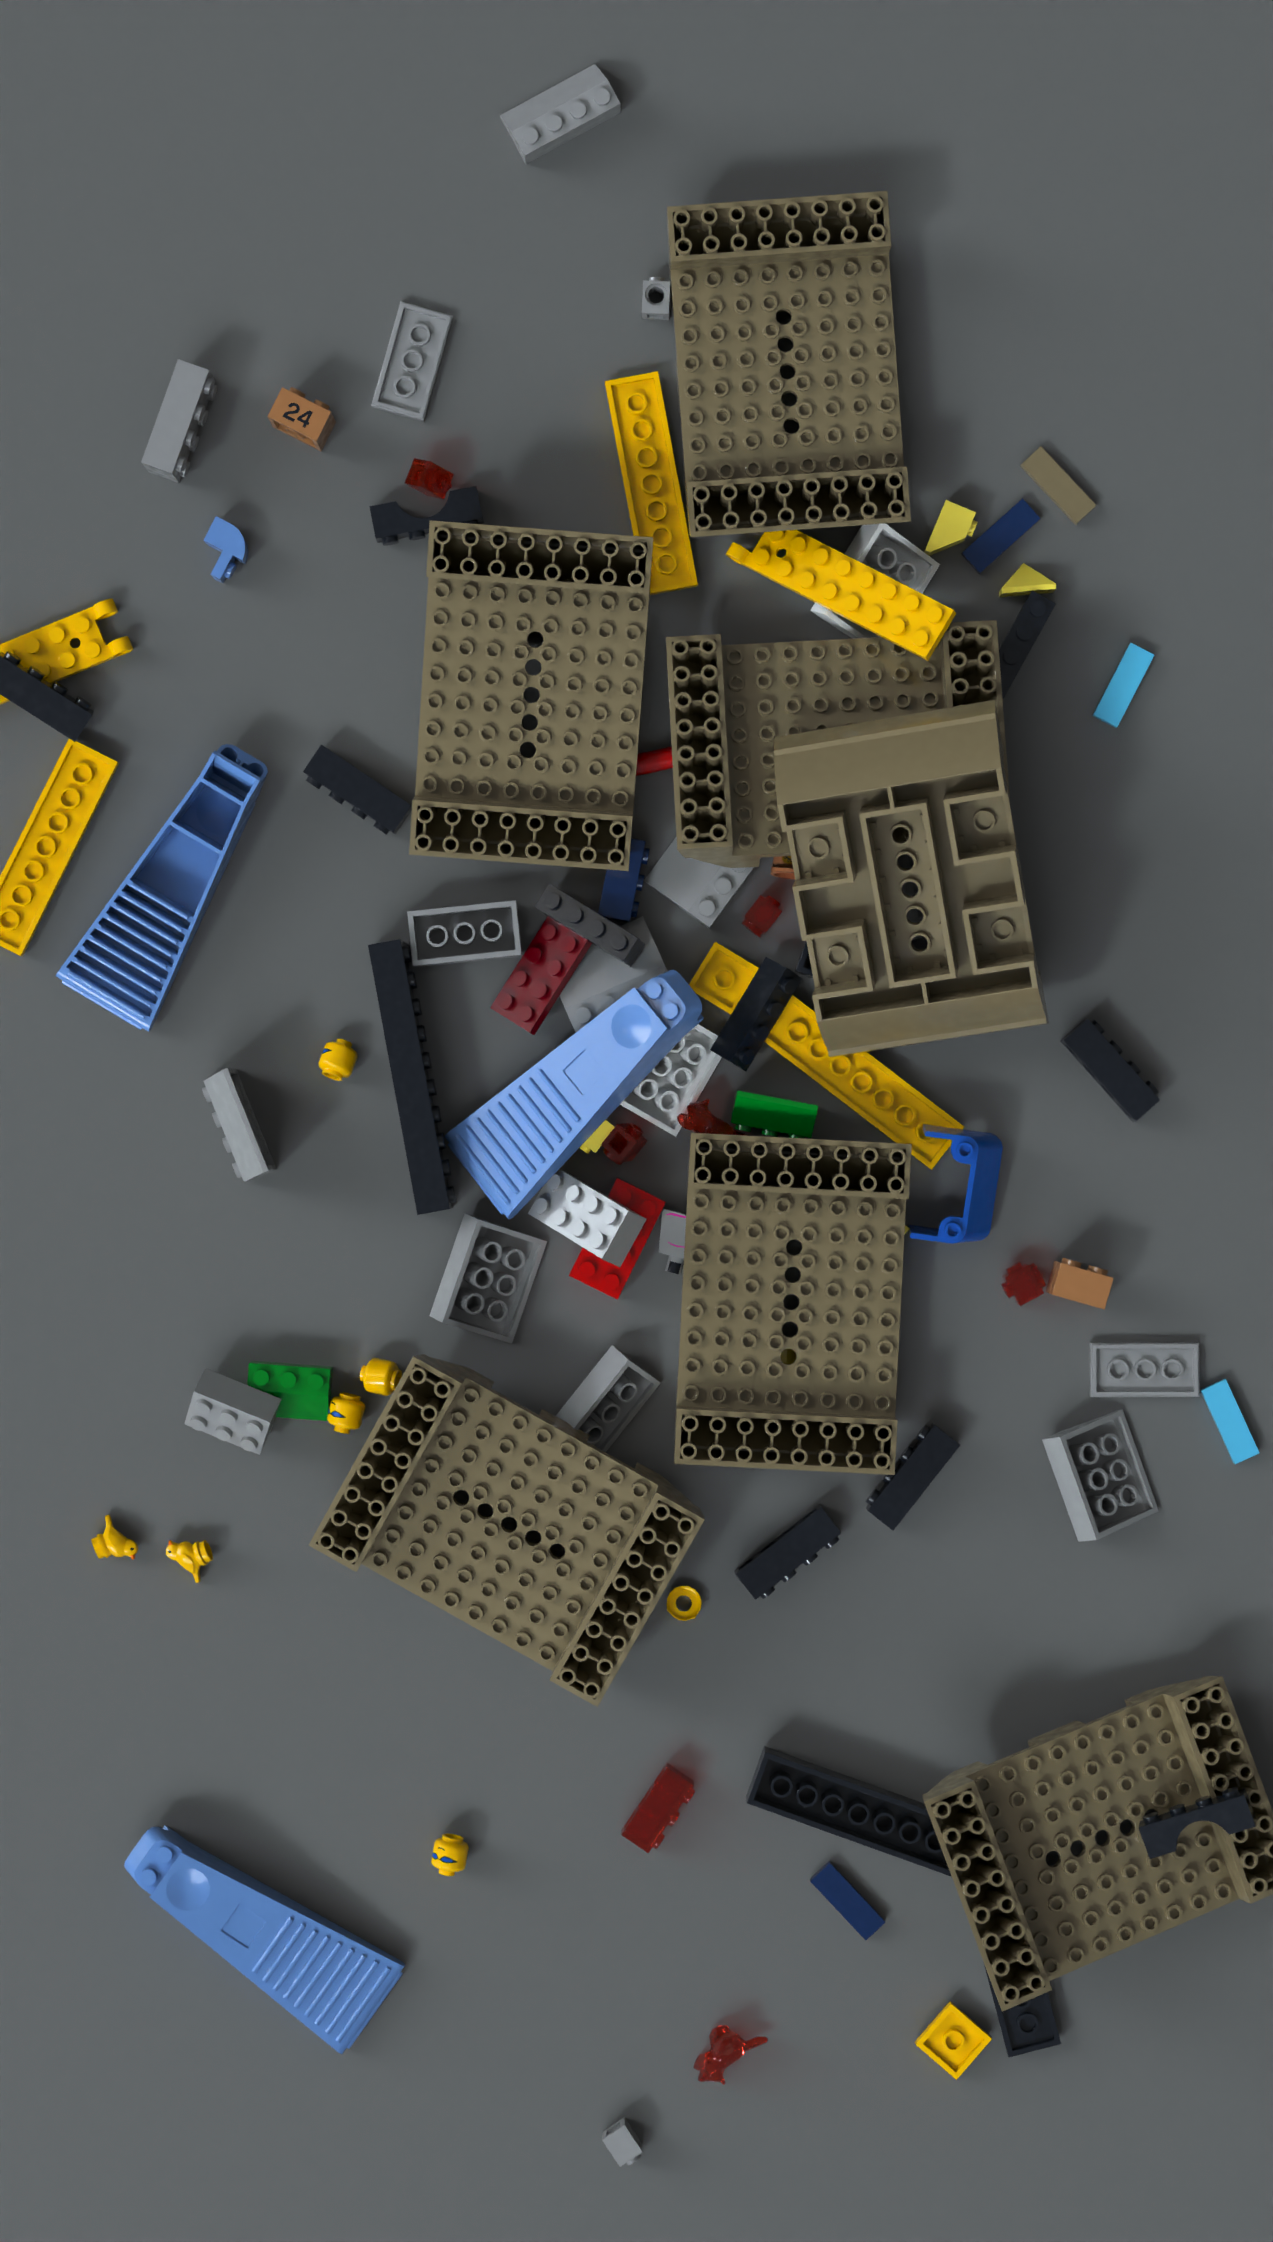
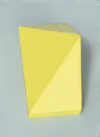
[999,563,1056,597]

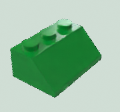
[730,1091,818,1139]
[247,1361,333,1421]

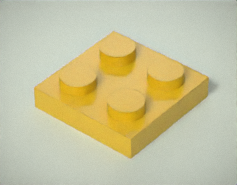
[689,942,759,1015]
[915,2001,992,2080]

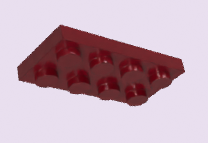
[490,916,592,1035]

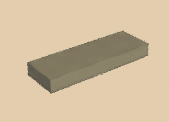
[1020,446,1096,525]

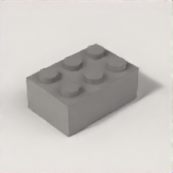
[184,1368,281,1455]

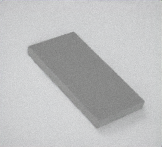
[371,301,453,422]
[1090,1342,1200,1397]

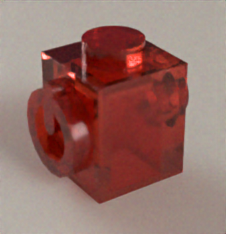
[405,458,454,499]
[741,895,782,938]
[601,1123,648,1165]
[1001,1262,1046,1306]

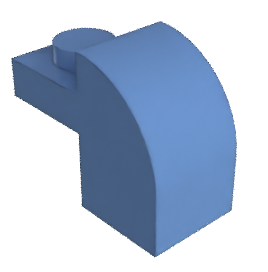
[204,516,248,583]

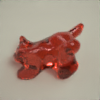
[677,1099,749,1136]
[693,2025,768,2085]

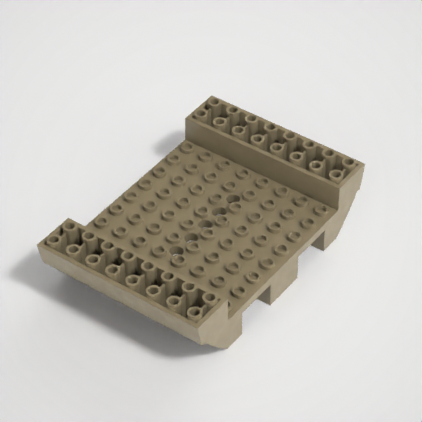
[667,191,911,537]
[409,521,653,871]
[666,620,1010,868]
[773,700,1049,1057]
[674,1133,912,1475]
[309,1354,705,1707]
[923,1676,1273,2012]

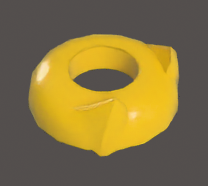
[666,1586,702,1621]

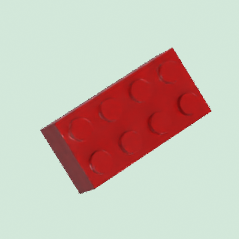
[569,1177,666,1300]

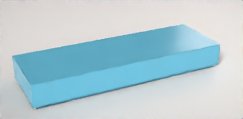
[1092,643,1154,728]
[1200,1379,1260,1464]

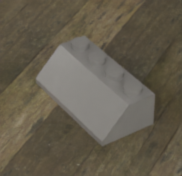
[500,64,621,164]
[556,1345,661,1452]

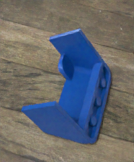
[908,1124,1003,1244]

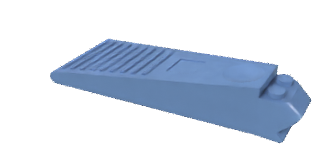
[56,744,268,1032]
[445,970,704,1219]
[124,1825,405,2054]

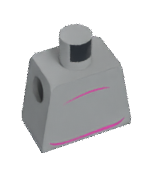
[659,1208,686,1275]

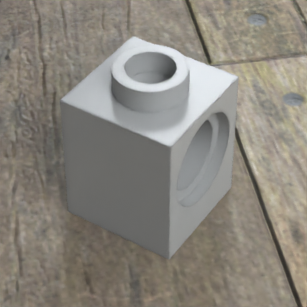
[642,277,670,320]
[602,2117,643,2167]

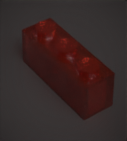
[621,1763,695,1853]

